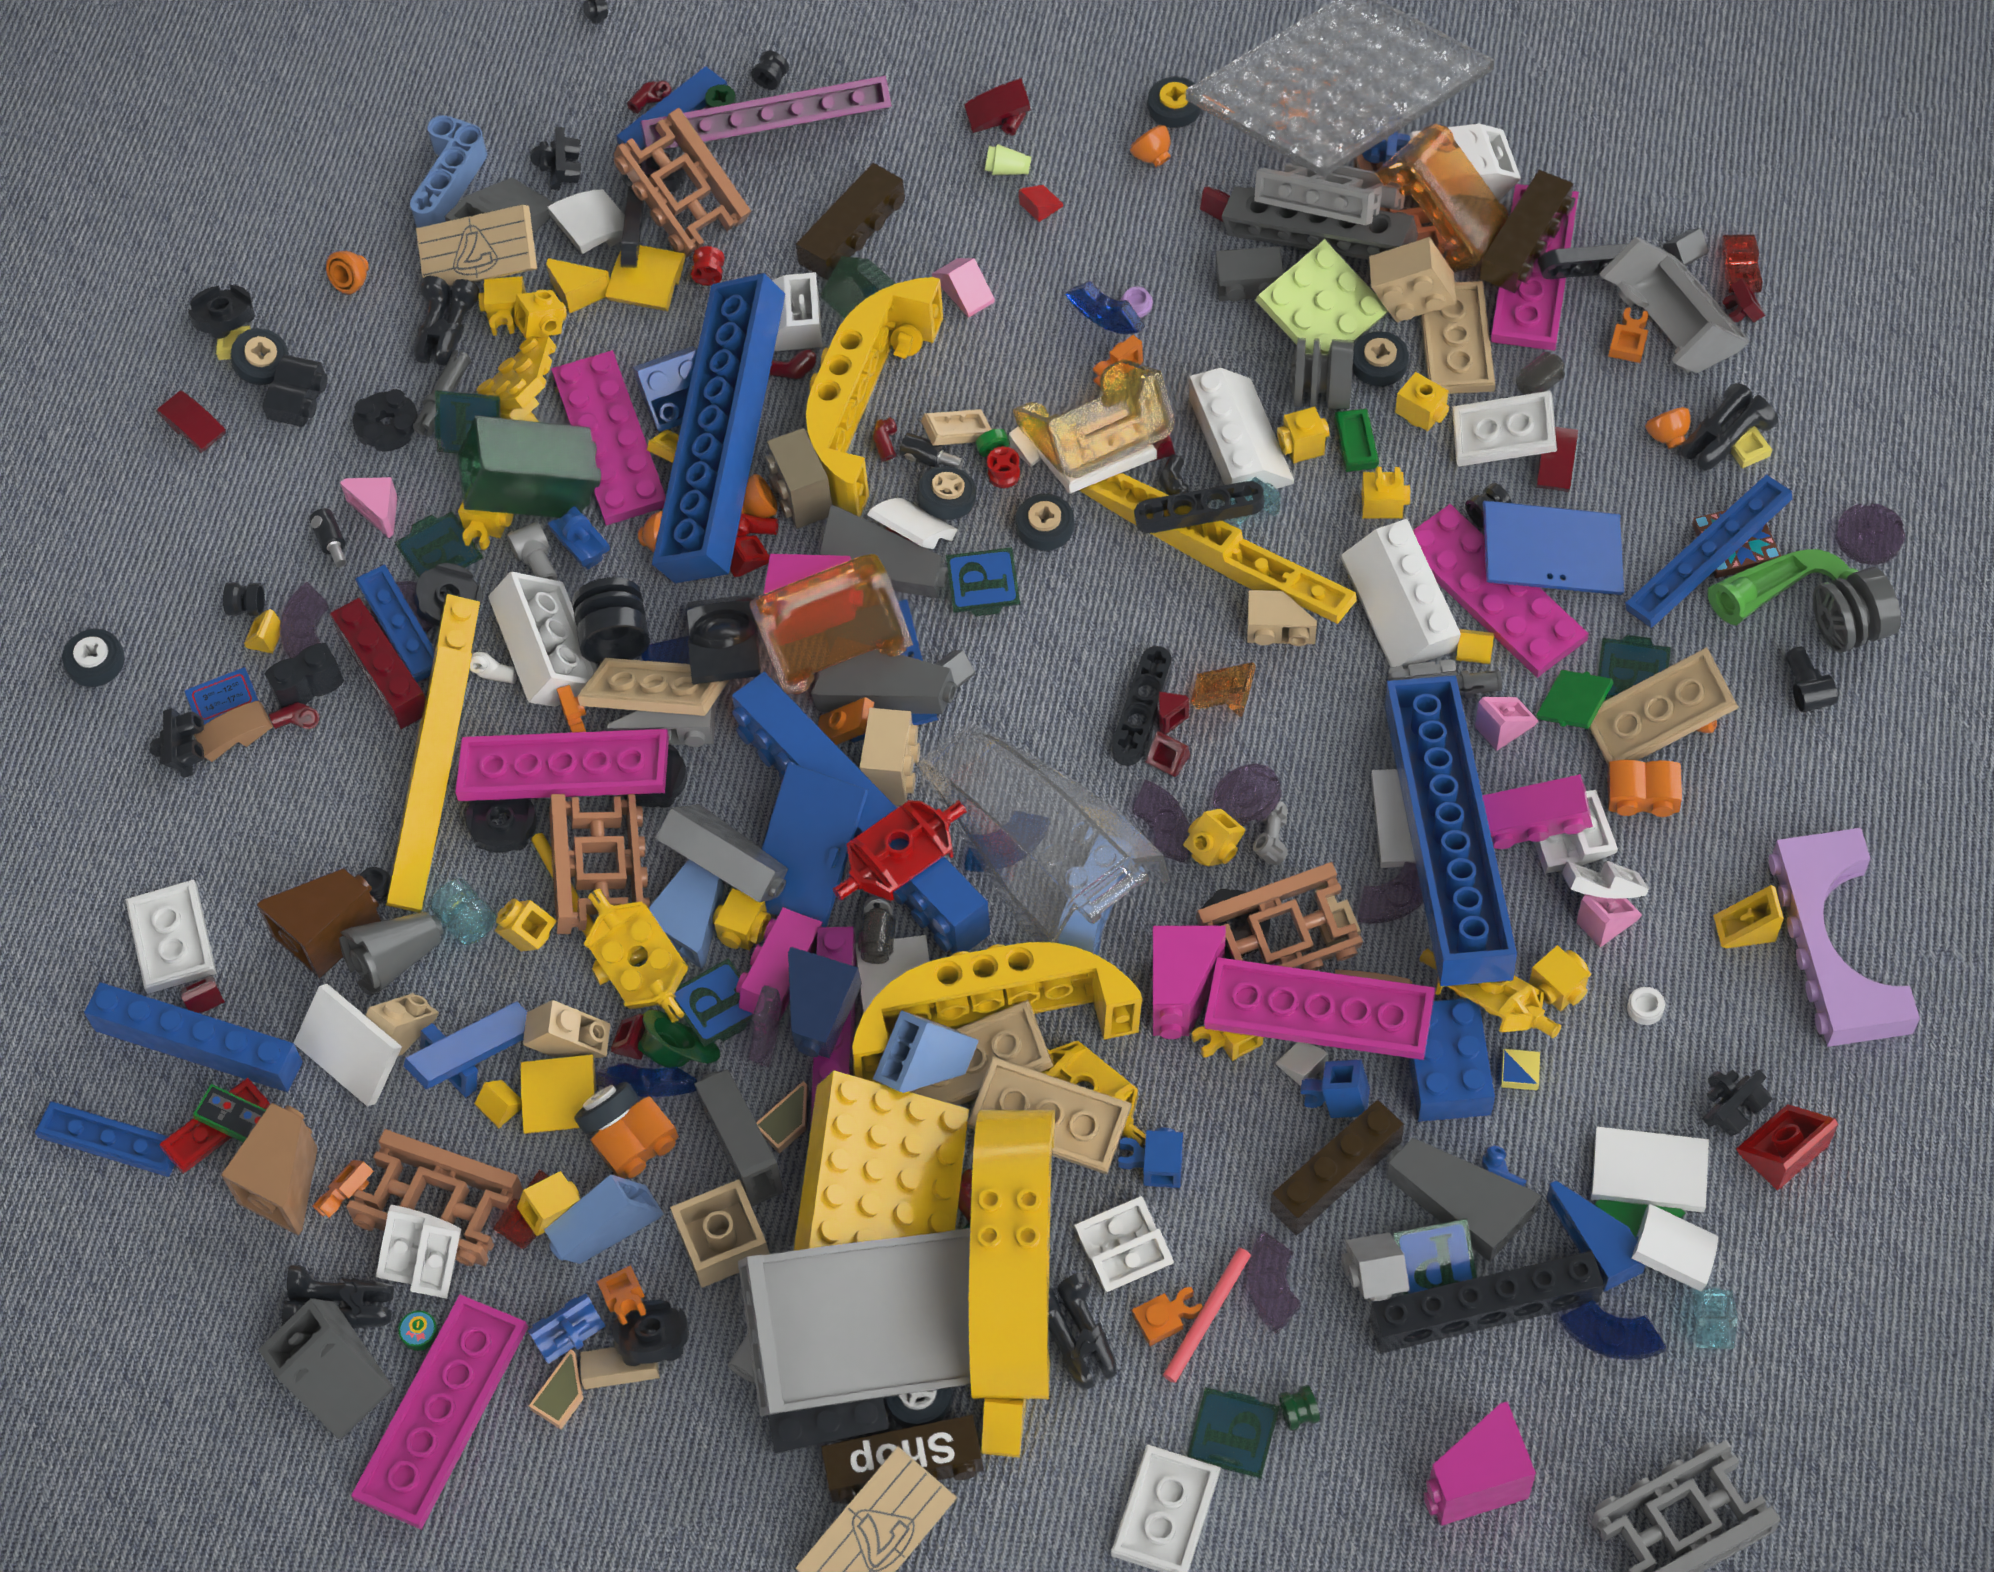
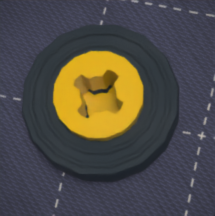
[1147,76,1203,128]

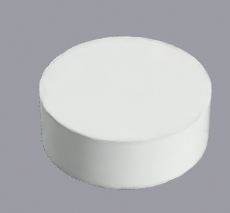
[1627,987,1665,1025]

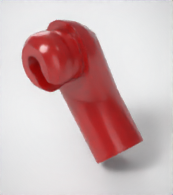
[737,513,779,537]

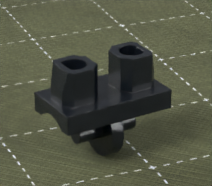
[530,126,581,190]
[150,708,204,778]
[1702,1069,1772,1136]

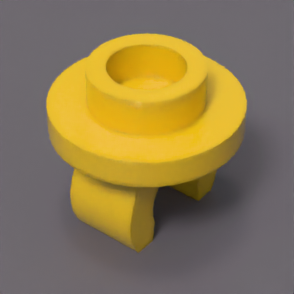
[891,324,923,359]

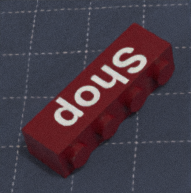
[330,597,426,730]

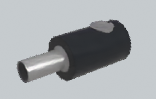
[899,432,963,469]
[309,508,347,567]

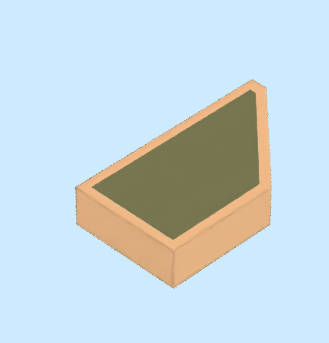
[756,1081,808,1154]
[529,1350,584,1429]

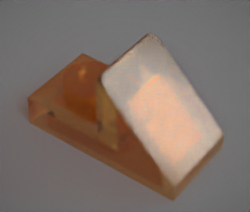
[1190,662,1256,717]

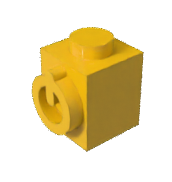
[1395,372,1449,431]
[1277,406,1329,464]
[713,888,771,951]
[494,898,557,952]
[1529,945,1591,1012]

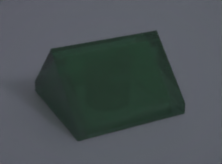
[821,256,896,319]

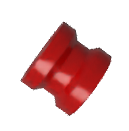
[691,246,725,286]
[987,447,1020,489]

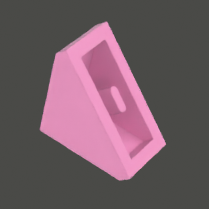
[932,258,994,318]
[340,477,397,538]
[1475,697,1539,751]
[1576,894,1642,947]

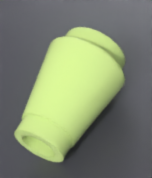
[985,144,1031,175]

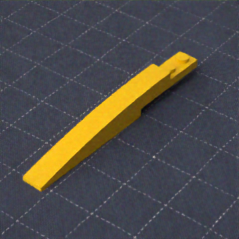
[1079,473,1357,624]
[386,594,480,913]

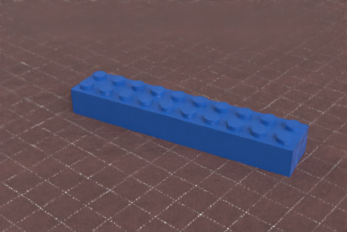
[652,273,786,583]
[732,671,991,954]
[1385,675,1517,986]

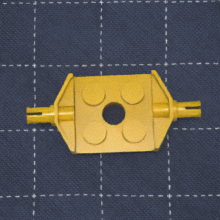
[584,889,688,1023]
[1419,948,1561,1038]
[1040,1041,1146,1148]

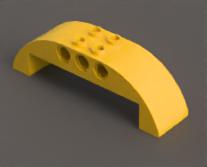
[806,277,943,517]
[852,942,1142,1084]
[969,1110,1055,1399]

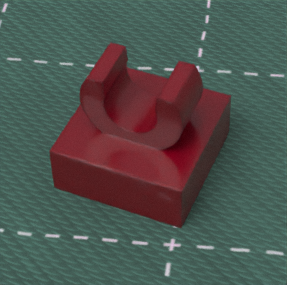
[1722,278,1765,323]

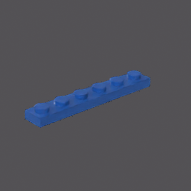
[1625,474,1793,628]

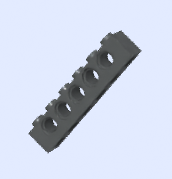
[1222,186,1418,260]

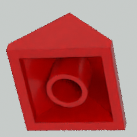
[1736,1104,1838,1191]

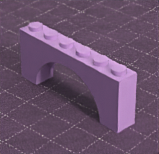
[1769,828,1920,1047]

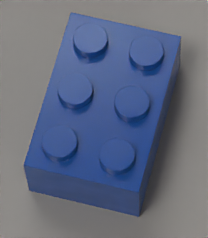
[1408,998,1495,1122]

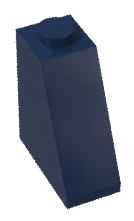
[788,947,862,1059]

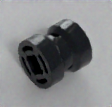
[1465,483,1512,528]
[223,582,265,616]

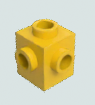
[514,290,566,339]
[1183,809,1246,867]

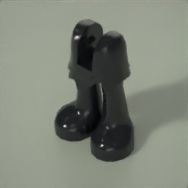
[414,276,480,366]
[1681,383,1778,471]
[282,1265,394,1329]
[1048,1272,1117,1390]

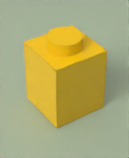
[517,1171,580,1236]

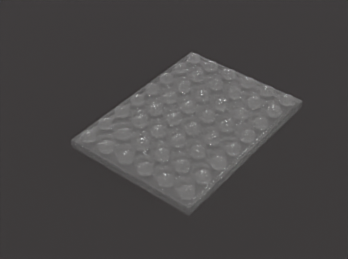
[1186,0,1495,177]

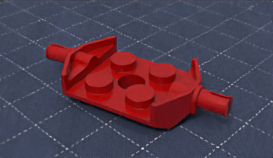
[833,800,967,901]

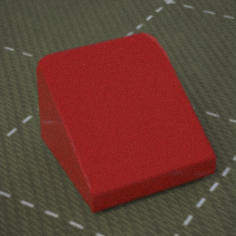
[1019,185,1063,222]
[730,535,770,577]

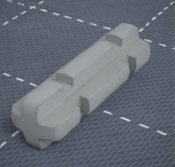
[1388,659,1457,681]

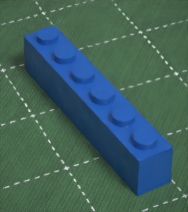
[84,982,303,1093]

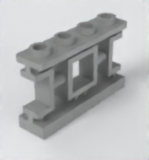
[1254,156,1406,225]
[1591,1440,1781,1572]

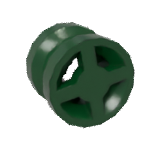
[705,84,736,108]
[1278,1385,1320,1431]

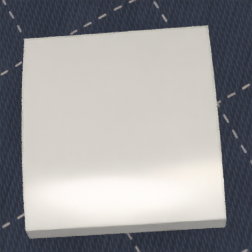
[547,189,625,254]
[867,498,958,550]
[1534,790,1618,874]
[1562,860,1649,899]
[1073,1196,1174,1293]
[376,1204,461,1299]
[1632,1204,1718,1292]

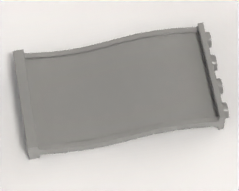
[738,1228,971,1416]

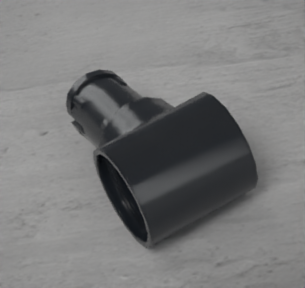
[1786,646,1838,712]

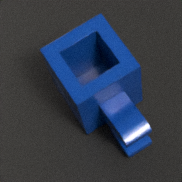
[1300,1059,1370,1118]
[1118,1127,1183,1188]

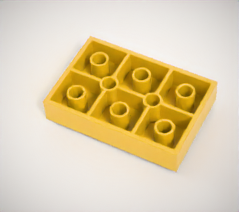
[794,1071,969,1251]

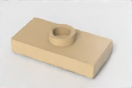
[921,409,991,446]

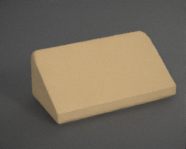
[580,1347,660,1390]

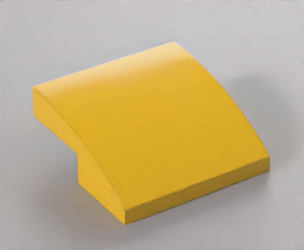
[605,245,686,311]
[521,1055,597,1134]

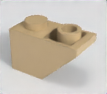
[1247,590,1317,646]
[365,993,439,1056]
[523,1000,610,1058]

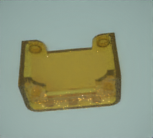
[1013,359,1175,478]

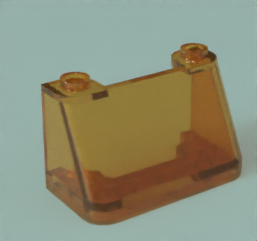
[1375,124,1509,273]
[749,554,914,694]

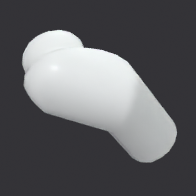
[470,652,518,684]

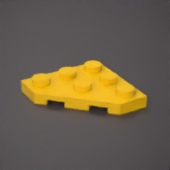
[474,336,556,410]

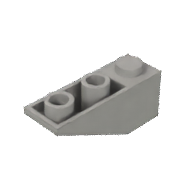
[607,703,716,747]

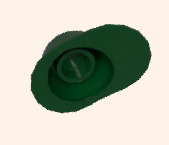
[638,1010,721,1068]

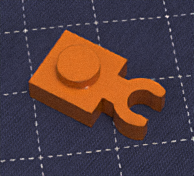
[1608,307,1649,363]
[1093,335,1143,389]
[557,685,587,733]
[312,1160,374,1218]
[597,1265,646,1325]
[1132,1287,1203,1346]

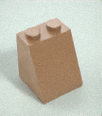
[221,1103,318,1236]

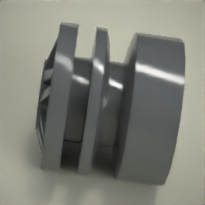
[1290,338,1354,409]
[1813,566,1901,653]

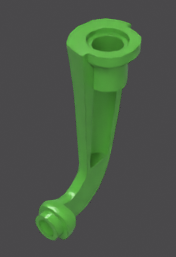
[1707,549,1858,626]

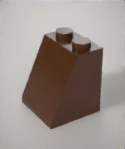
[257,868,381,979]

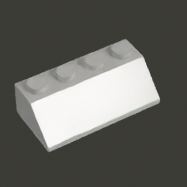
[1189,368,1294,501]
[1340,519,1461,669]
[488,571,597,707]

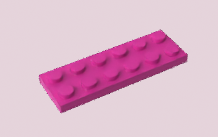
[1491,184,1579,351]
[551,350,666,526]
[1413,504,1589,678]
[455,729,669,801]
[1204,957,1435,1060]
[351,1294,528,1530]

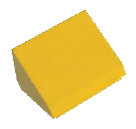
[244,609,284,654]
[1456,629,1494,664]
[474,1080,522,1128]

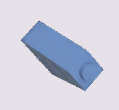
[649,860,724,969]
[873,1010,979,1093]
[544,1174,664,1264]

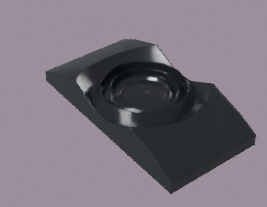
[687,594,761,685]

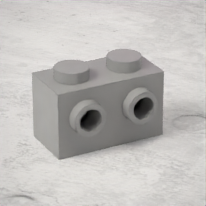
[1341,1232,1409,1301]

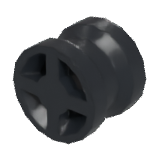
[751,51,789,90]

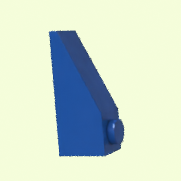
[1546,1180,1646,1292]

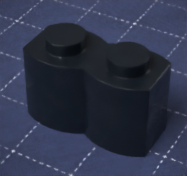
[262,355,328,427]
[264,643,344,709]

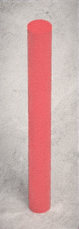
[1163,1248,1251,1383]

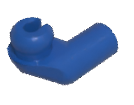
[1482,1146,1527,1187]

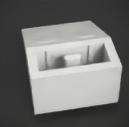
[1409,124,1521,202]
[772,272,823,351]

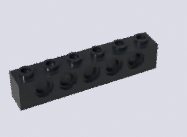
[1369,1251,1604,1354]

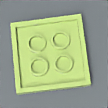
[1255,239,1388,354]

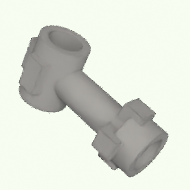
[1253,800,1288,865]

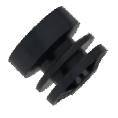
[571,577,650,664]

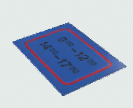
[184,667,259,725]

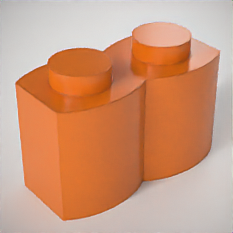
[1607,760,1682,817]
[591,1096,679,1179]

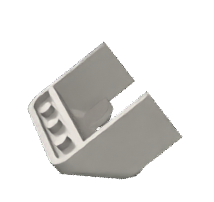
[1599,237,1749,373]

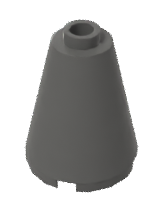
[339,912,443,996]

